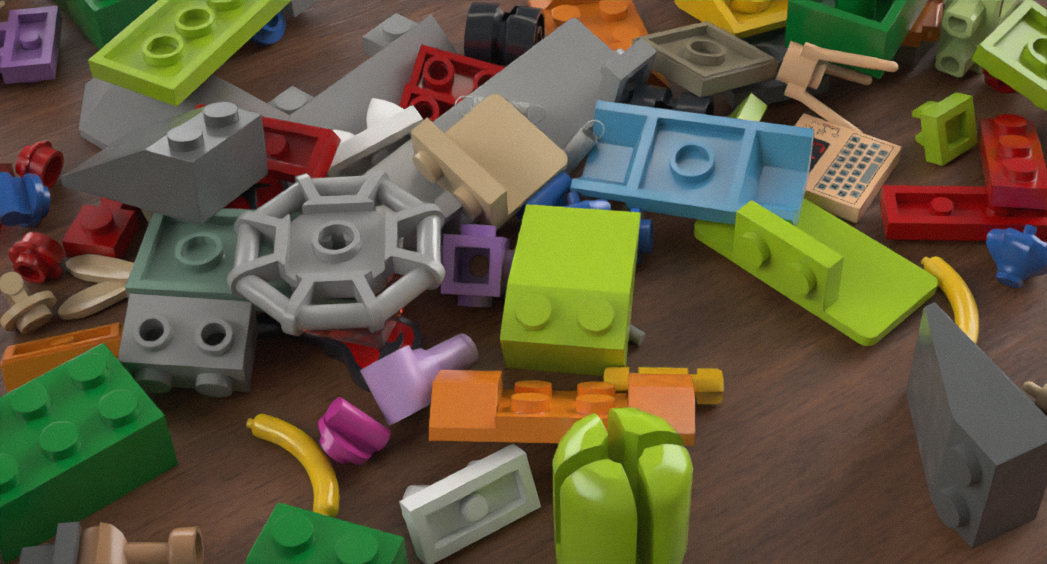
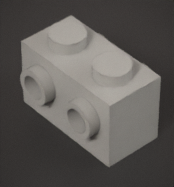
[118,294,259,397]

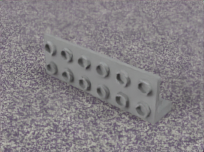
[362,18,657,252]

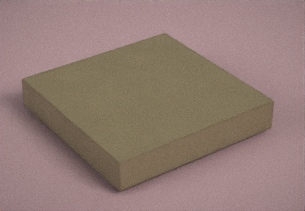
[631,21,778,98]

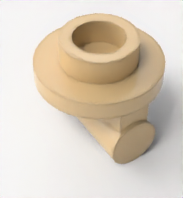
[0,272,57,334]

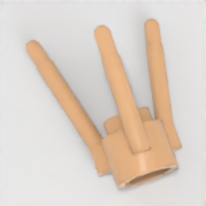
[775,41,898,134]

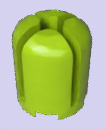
[552,407,693,564]

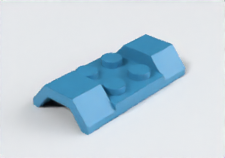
[570,100,814,226]

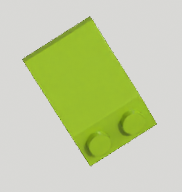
[500,204,641,376]

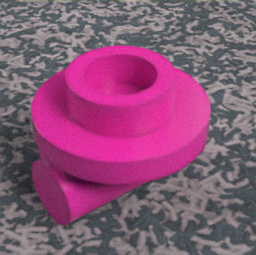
[318,397,391,465]

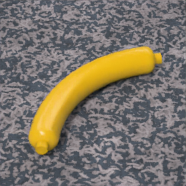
[921,256,979,344]
[246,414,340,518]

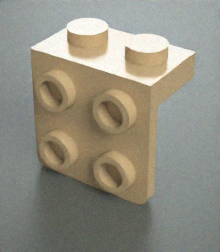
[410,94,568,231]

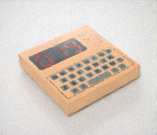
[794,113,902,224]

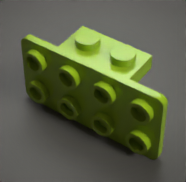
[694,198,938,346]

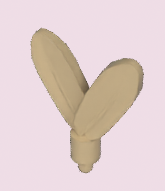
[58,254,134,320]

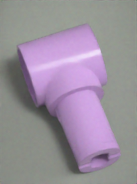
[360,333,479,426]

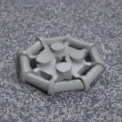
[227,170,446,336]

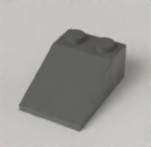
[62,102,268,225]
[906,302,1047,549]

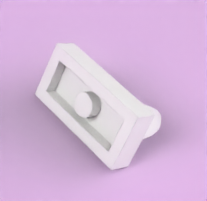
[326,98,423,178]
[399,443,541,564]

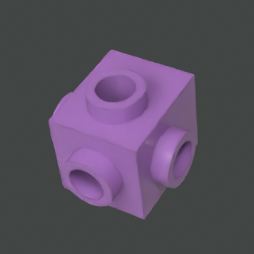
[440,224,515,307]

